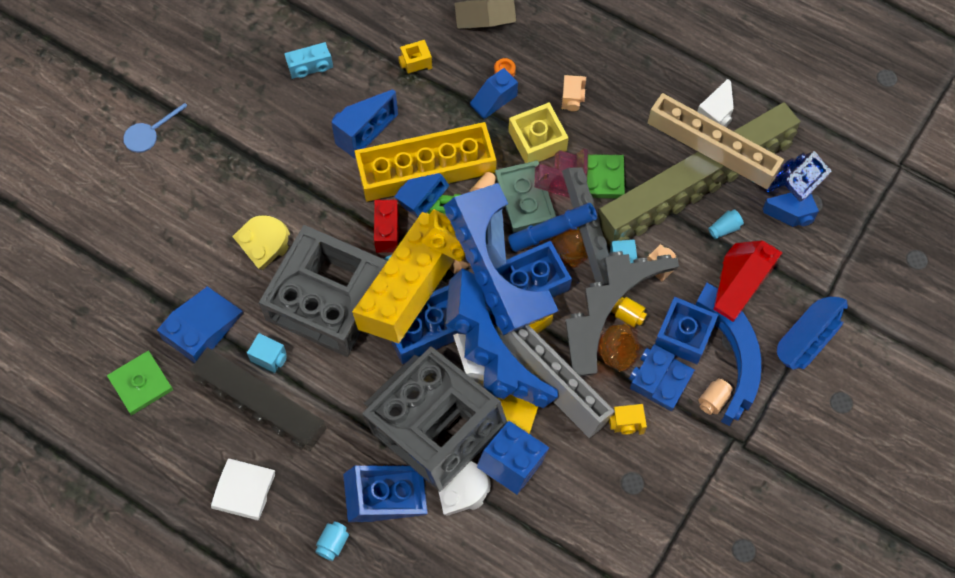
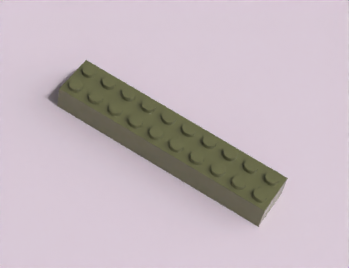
[598,102,801,248]

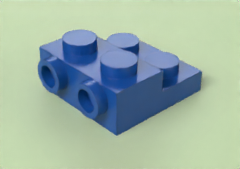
[629,344,695,411]

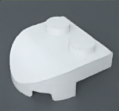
[439,461,491,516]

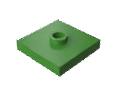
[107,350,173,415]

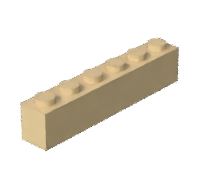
[648,93,784,190]

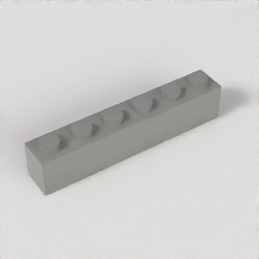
[495,325,615,438]

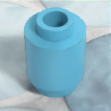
[315,521,349,561]

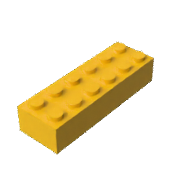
[355,122,496,202]
[352,212,455,343]

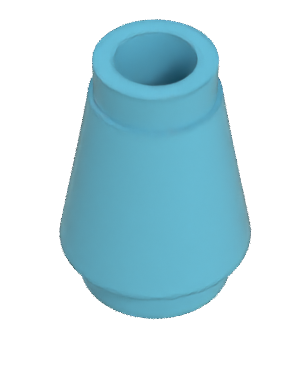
[708,209,744,239]

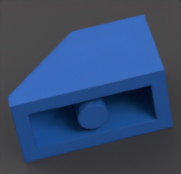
[470,68,518,119]
[394,173,449,218]
[762,188,819,227]

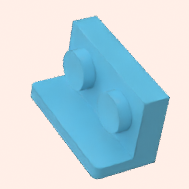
[284,42,333,79]

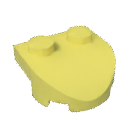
[232,215,290,270]

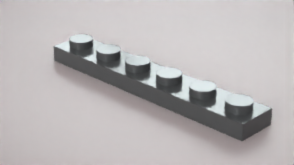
[562,168,609,286]

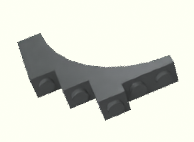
[565,251,679,376]

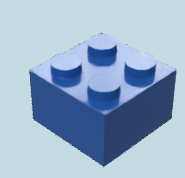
[655,297,718,365]
[477,421,549,495]

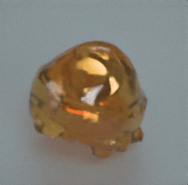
[550,227,588,267]
[598,324,639,371]

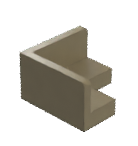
[455,0,516,28]

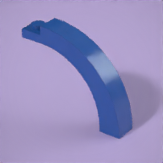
[695,283,761,426]

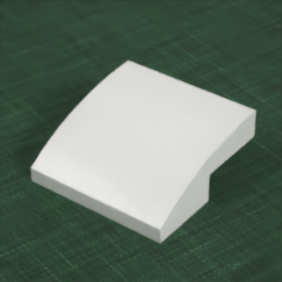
[211,458,275,520]

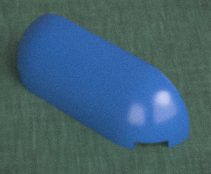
[777,297,848,370]

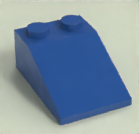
[331,89,398,159]
[157,286,243,366]
[343,466,428,522]

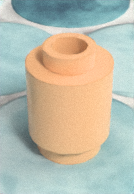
[698,378,733,415]

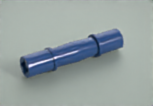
[508,202,597,252]

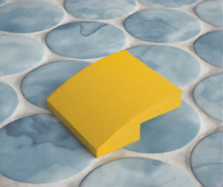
[493,394,538,434]

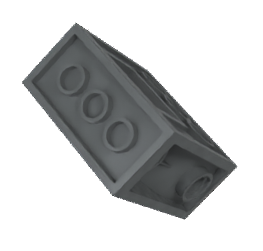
[259,225,387,357]
[362,347,507,492]

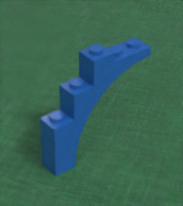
[446,268,558,408]

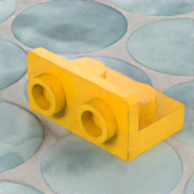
[422,209,465,262]

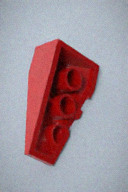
[713,240,782,322]

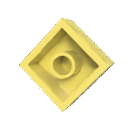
[509,103,568,163]

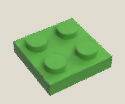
[579,154,625,198]

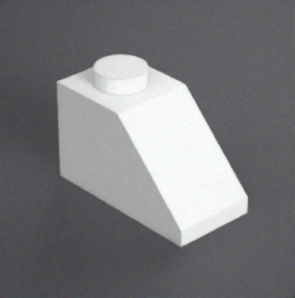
[697,79,733,127]

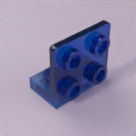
[766,151,832,202]

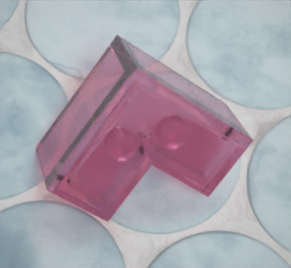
[534,148,588,198]

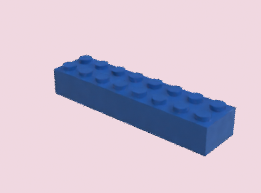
[391,241,572,364]

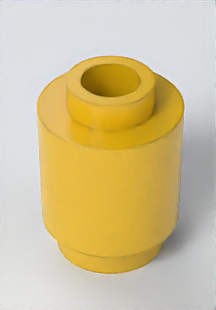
[611,297,647,328]

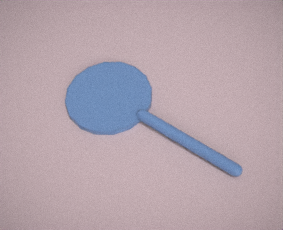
[124,103,187,153]

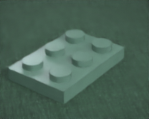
[495,160,556,232]

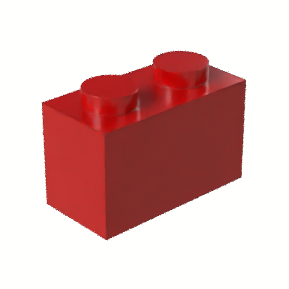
[374,200,399,253]

